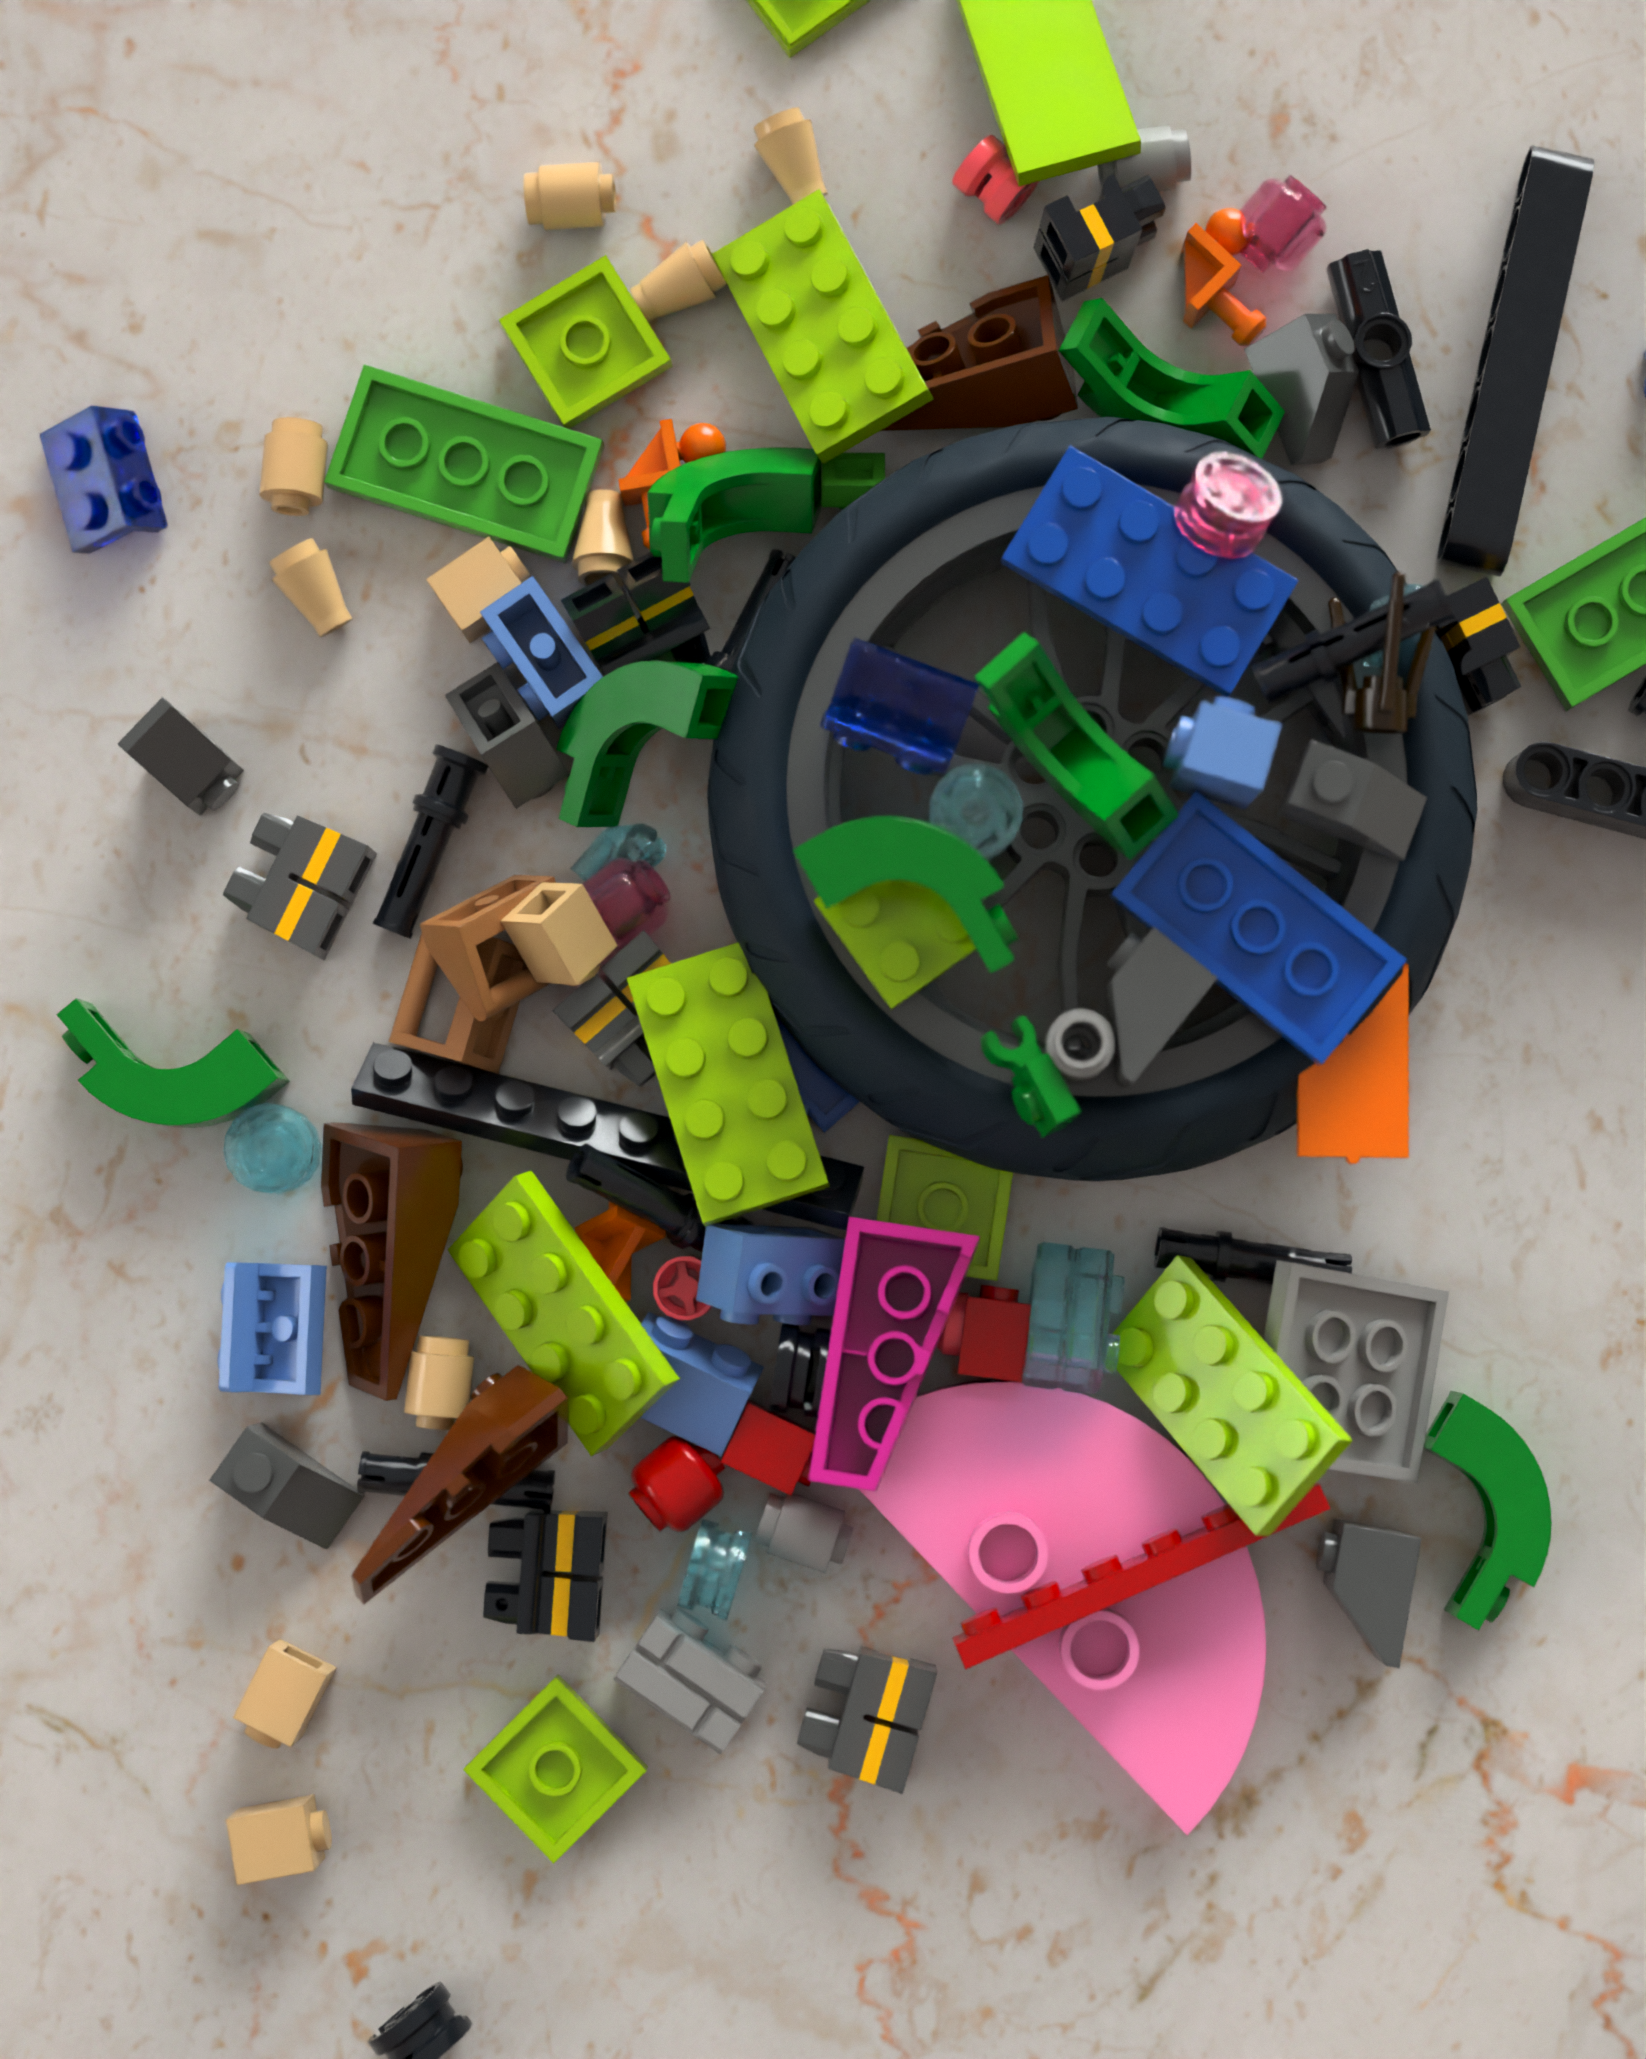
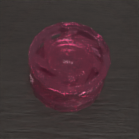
[1174,452,1282,558]

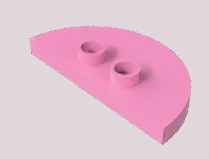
[859,1380,1266,1835]

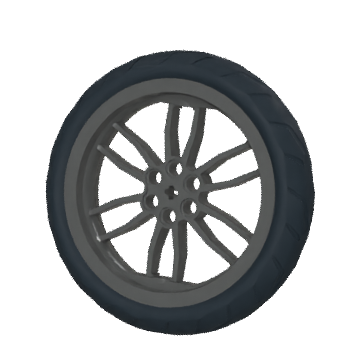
[707,417,1478,1181]

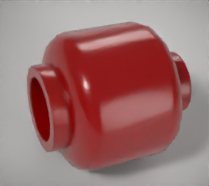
[628,1436,725,1532]

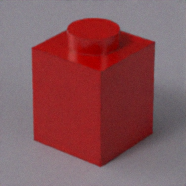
[957,1285,1032,1382]
[721,1400,816,1496]

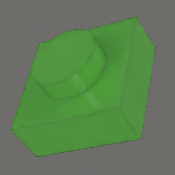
[822,453,885,510]

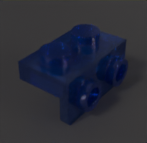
[39,405,168,554]
[820,638,980,775]

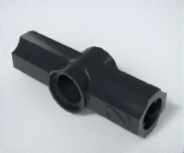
[1326,249,1431,449]

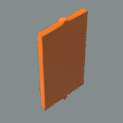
[1297,963,1409,1164]

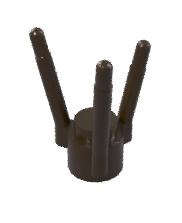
[1328,571,1436,734]

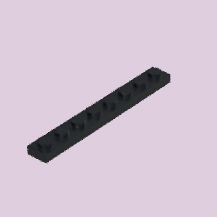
[351,1042,865,1231]

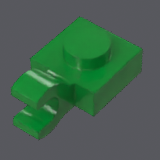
[980,1015,1081,1138]

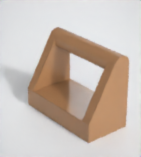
[419,875,556,1021]
[388,932,528,1074]

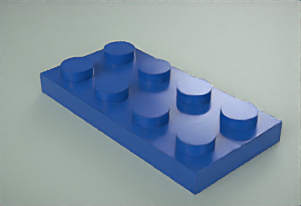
[1000,445,1299,698]
[1110,791,1407,1066]

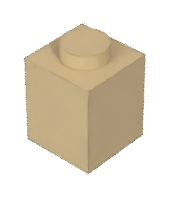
[426,536,531,643]
[501,882,618,986]
[233,1639,337,1749]
[226,1794,332,1885]

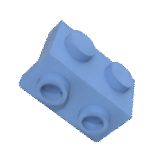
[217,1262,327,1395]

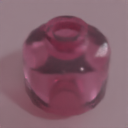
[1239,175,1327,273]
[582,857,671,951]

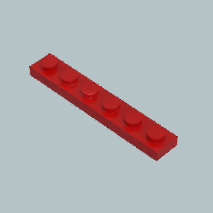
[952,1483,1330,1669]

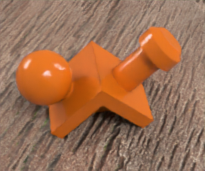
[1181,208,1266,346]
[618,418,726,550]
[575,1201,666,1302]

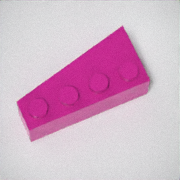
[808,1217,980,1491]

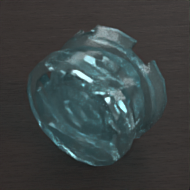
[928,764,1023,861]
[223,1103,322,1194]
[677,1518,753,1621]

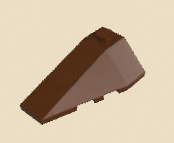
[881,275,1078,431]
[321,1122,463,1401]
[351,1365,568,1605]

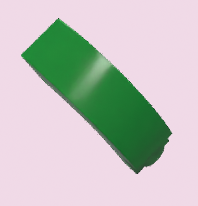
[1058,298,1285,459]
[647,447,822,583]
[974,631,1180,860]
[556,661,739,827]
[793,816,1019,974]
[56,998,290,1128]
[1423,1391,1552,1631]

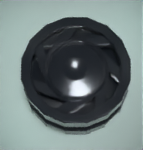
[769,1323,831,1418]
[367,1982,473,2059]

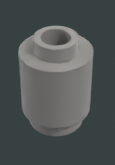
[1097,125,1192,192]
[1044,1009,1115,1082]
[754,1493,854,1573]

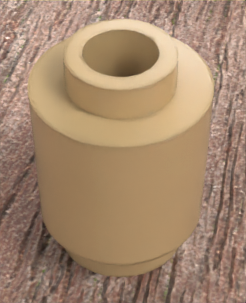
[524,162,617,230]
[259,417,328,516]
[404,1335,474,1430]

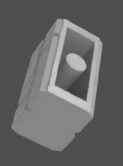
[613,1608,766,1755]

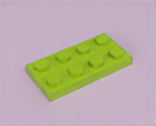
[712,189,934,464]
[627,942,830,1227]
[447,1170,680,1457]
[1099,1255,1353,1536]

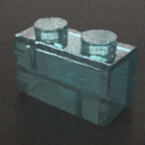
[1021,1242,1125,1395]

